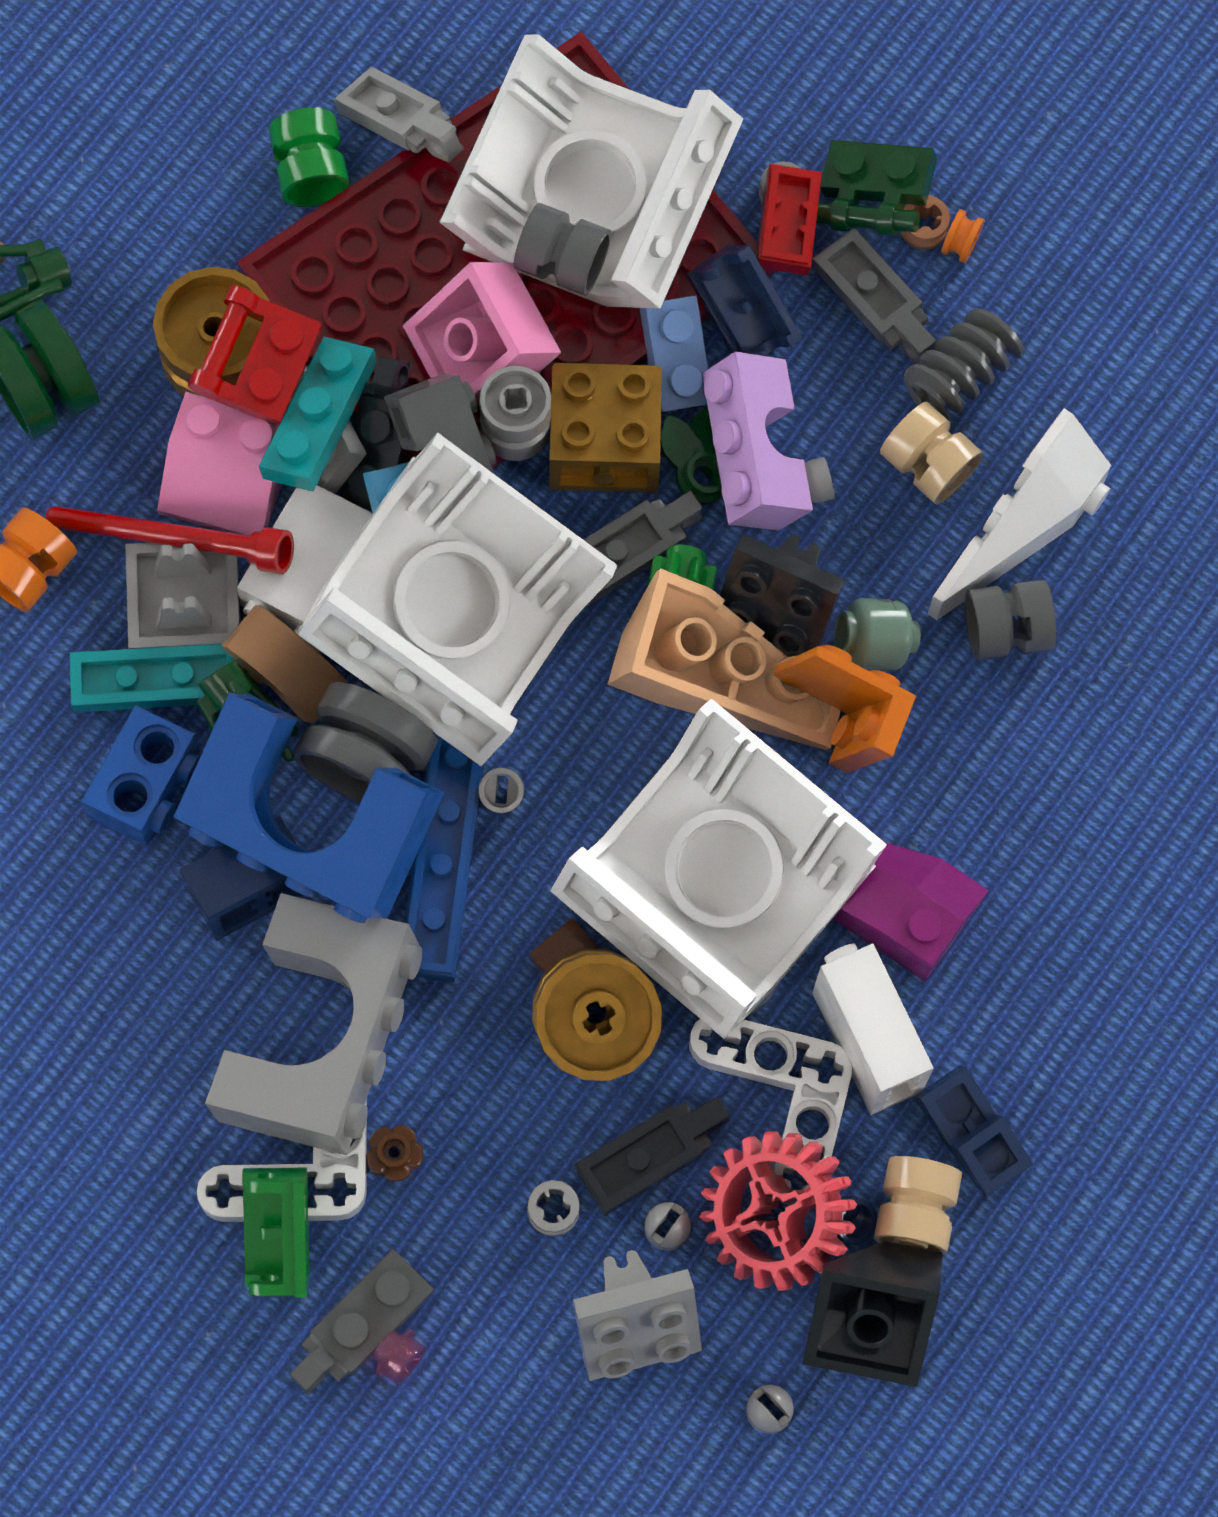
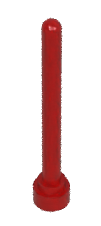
[45,506,294,575]

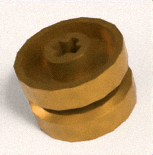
[153,267,269,396]
[532,948,662,1081]

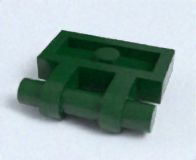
[816,140,937,236]

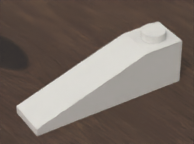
[928,409,1111,621]

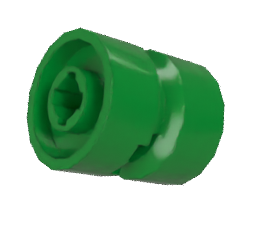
[268,108,350,207]

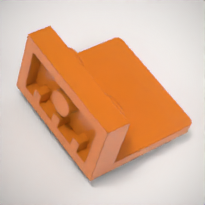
[774,645,916,773]

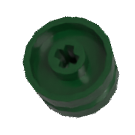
[0,298,100,441]

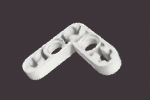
[689,1019,852,1206]
[197,1054,367,1222]

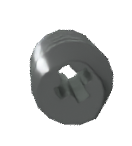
[904,308,1025,420]

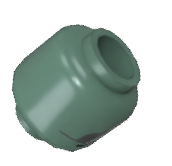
[834,598,921,672]

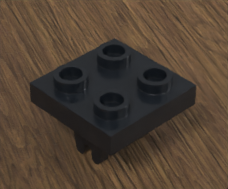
[720,534,845,657]

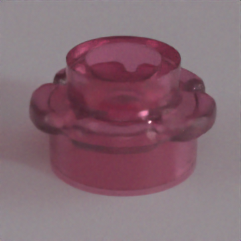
[373,1329,426,1385]

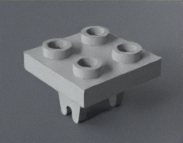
[125,543,241,649]
[573,1250,702,1381]

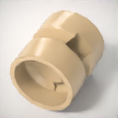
[880,401,984,505]
[873,1156,962,1255]

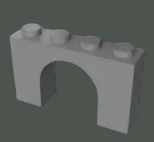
[205,893,422,1155]

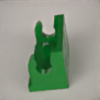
[242,1167,310,1298]

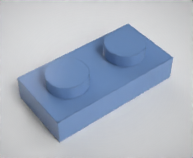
[640,295,708,412]

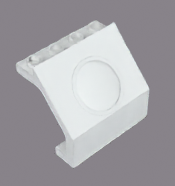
[440,34,743,309]
[297,432,617,766]
[550,699,887,1039]

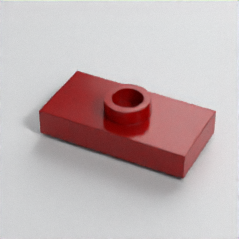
[756,163,822,276]

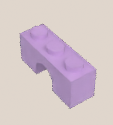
[702,352,813,531]

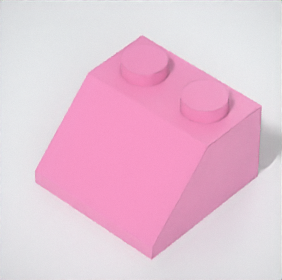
[403,262,561,406]
[157,392,282,536]

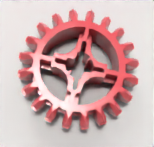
[699,1131,857,1291]

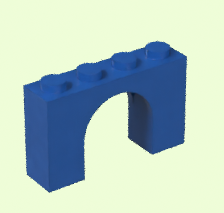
[173,693,444,923]

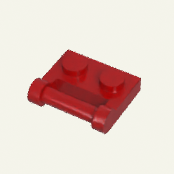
[187,285,322,427]

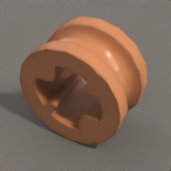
[901,195,950,250]

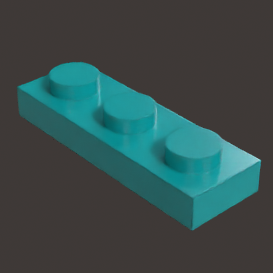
[259,337,377,492]
[70,644,239,712]

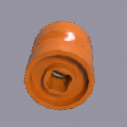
[0,507,78,613]

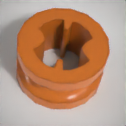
[941,209,985,264]

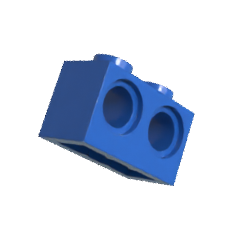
[81,705,201,846]

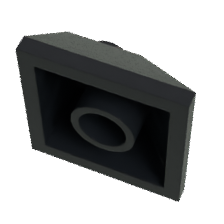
[802,1241,943,1387]

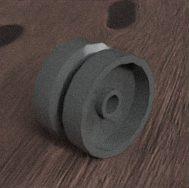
[293,682,439,804]

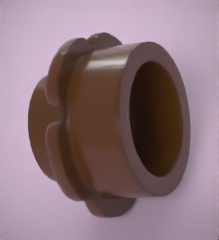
[366,1125,423,1182]

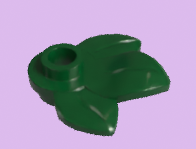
[660,407,722,504]

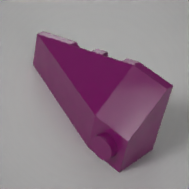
[832,842,989,982]

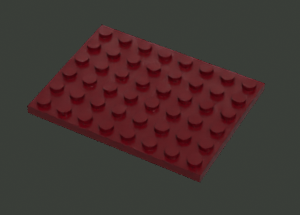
[237,31,774,468]

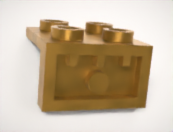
[549,363,662,493]

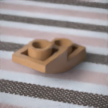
[222,605,348,723]

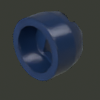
[837,1196,877,1245]

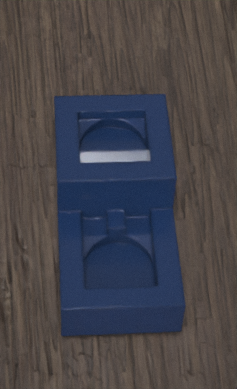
[914,1065,1033,1196]

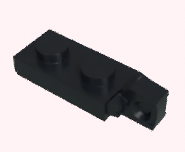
[339,357,412,510]
[574,1096,730,1217]

